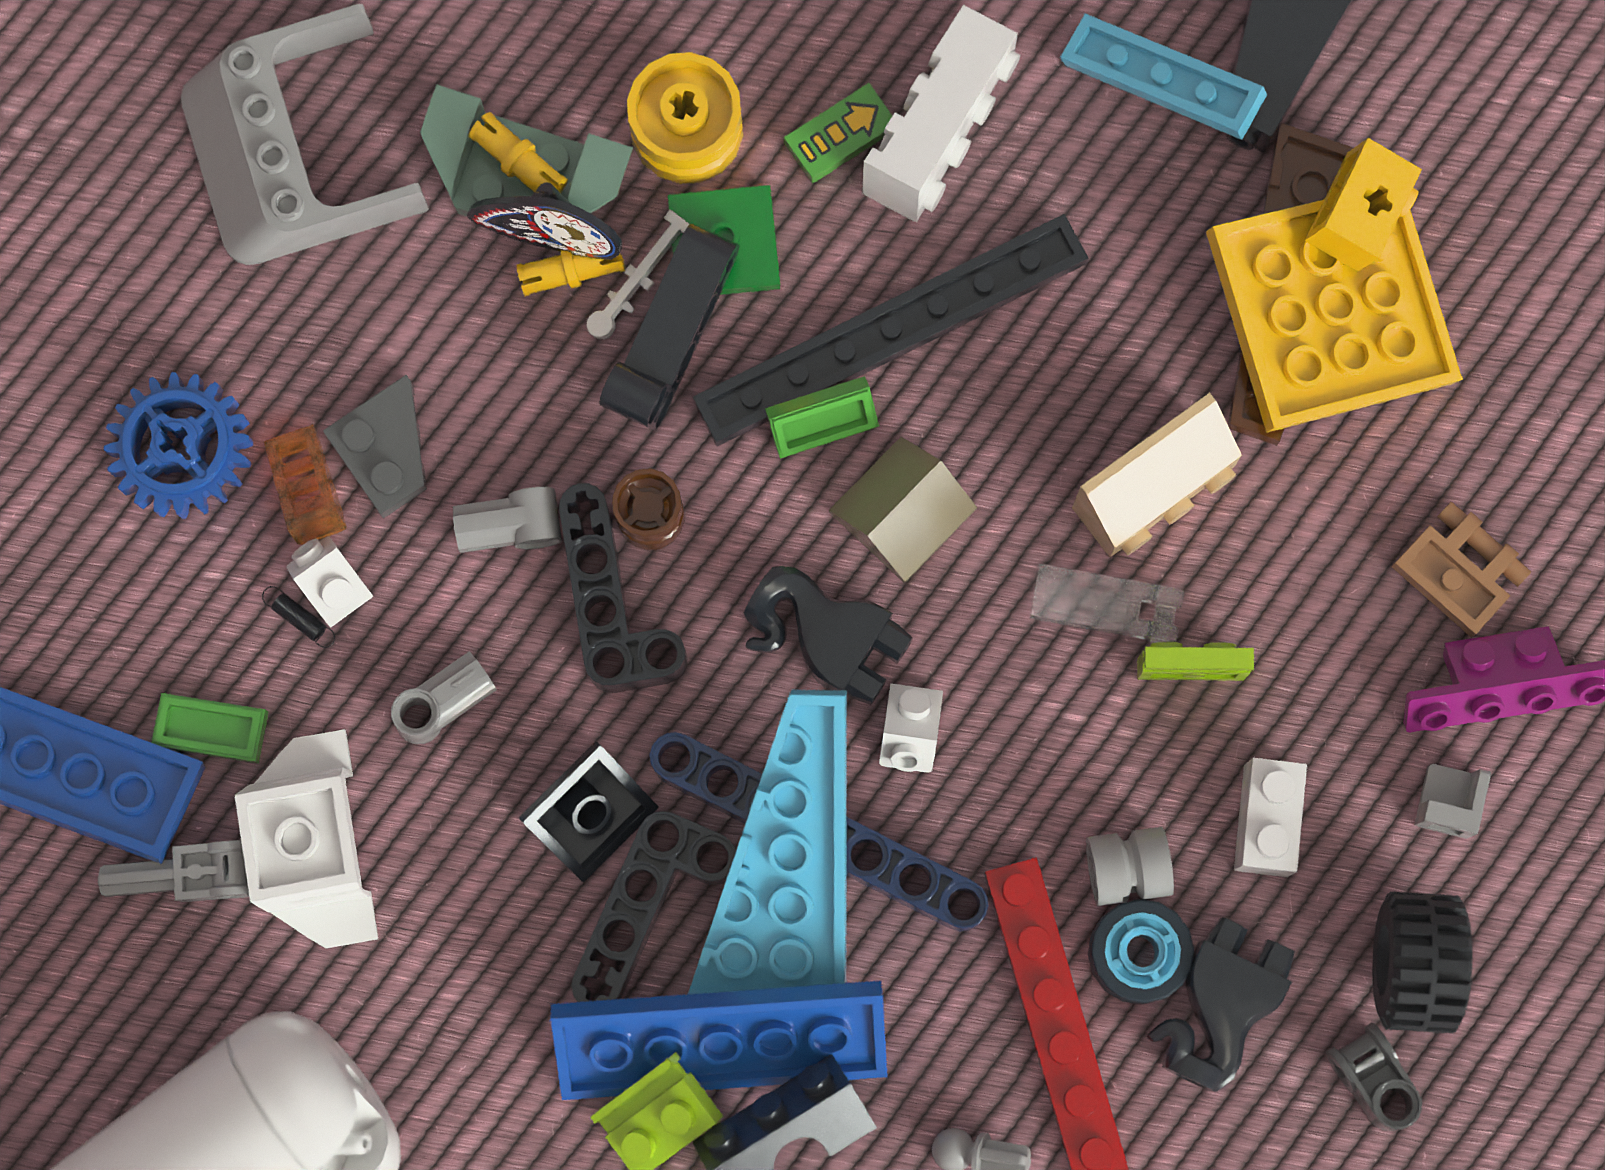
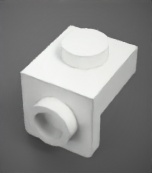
[286,536,373,628]
[879,683,943,773]

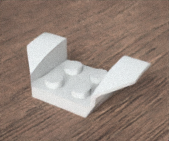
[235,729,378,949]

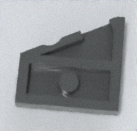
[323,375,427,519]

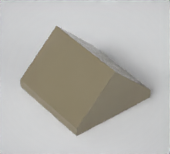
[829,437,977,584]

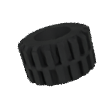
[1372,891,1472,1034]

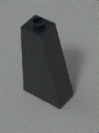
[1226,0,1353,153]

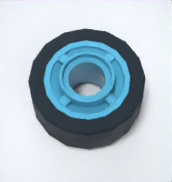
[1088,899,1194,1004]

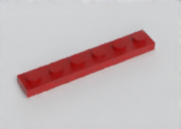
[984,857,1129,1170]

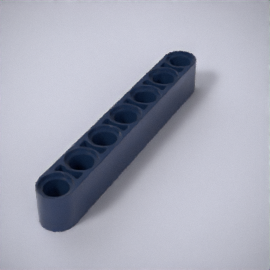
[650,732,989,932]

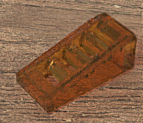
[264,424,347,545]

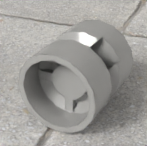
[1086,826,1174,906]

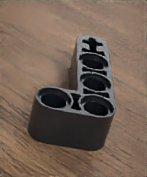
[599,223,739,431]
[559,483,687,693]
[571,811,736,1002]

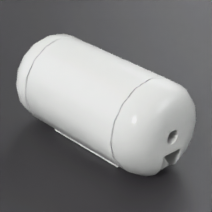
[49,1011,401,1170]

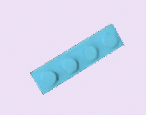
[1060,14,1267,140]

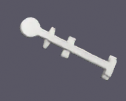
[587,210,689,339]

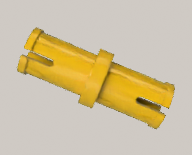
[469,112,568,193]
[517,250,626,296]

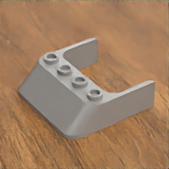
[181,4,429,265]

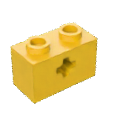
[1305,138,1422,271]

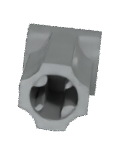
[453,487,562,553]
[391,651,497,744]

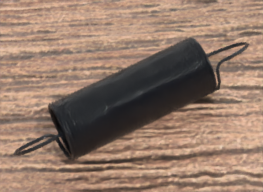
[262,586,335,648]

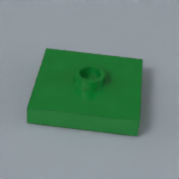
[668,185,781,295]

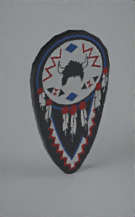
[467,182,622,259]

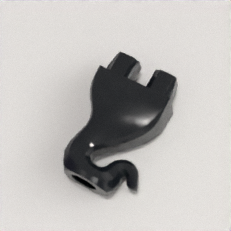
[743,566,913,705]
[1147,917,1295,1093]

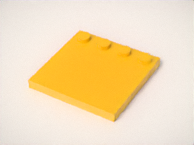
[1206,200,1462,433]

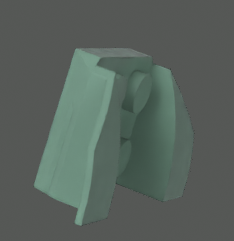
[420,84,633,217]

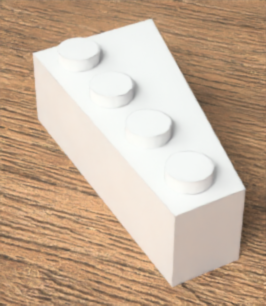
[863,5,1020,223]

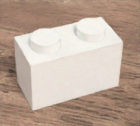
[1234,758,1307,877]

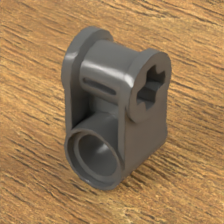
[1326,1023,1422,1131]

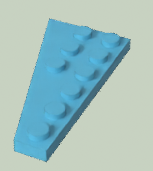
[688,690,847,994]

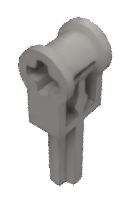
[97,840,250,902]

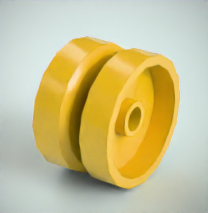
[627,52,743,184]

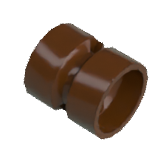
[612,468,685,550]

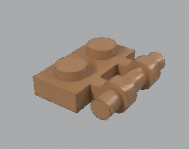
[1392,501,1532,638]

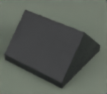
[518,741,659,883]

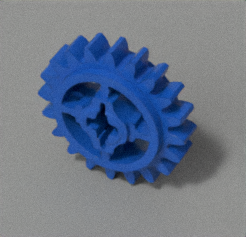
[104,372,254,519]

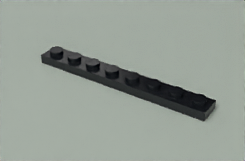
[693,214,1089,447]

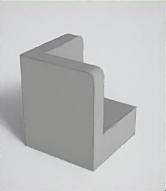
[1414,764,1491,839]

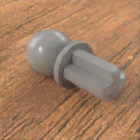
[932,1128,1031,1170]

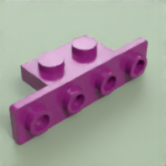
[1403,626,1605,733]

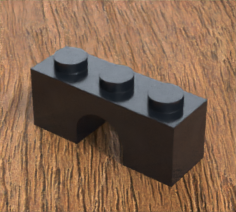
[692,1054,877,1170]

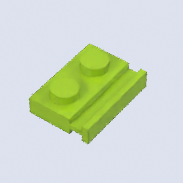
[1137,642,1254,681]
[590,1052,724,1170]

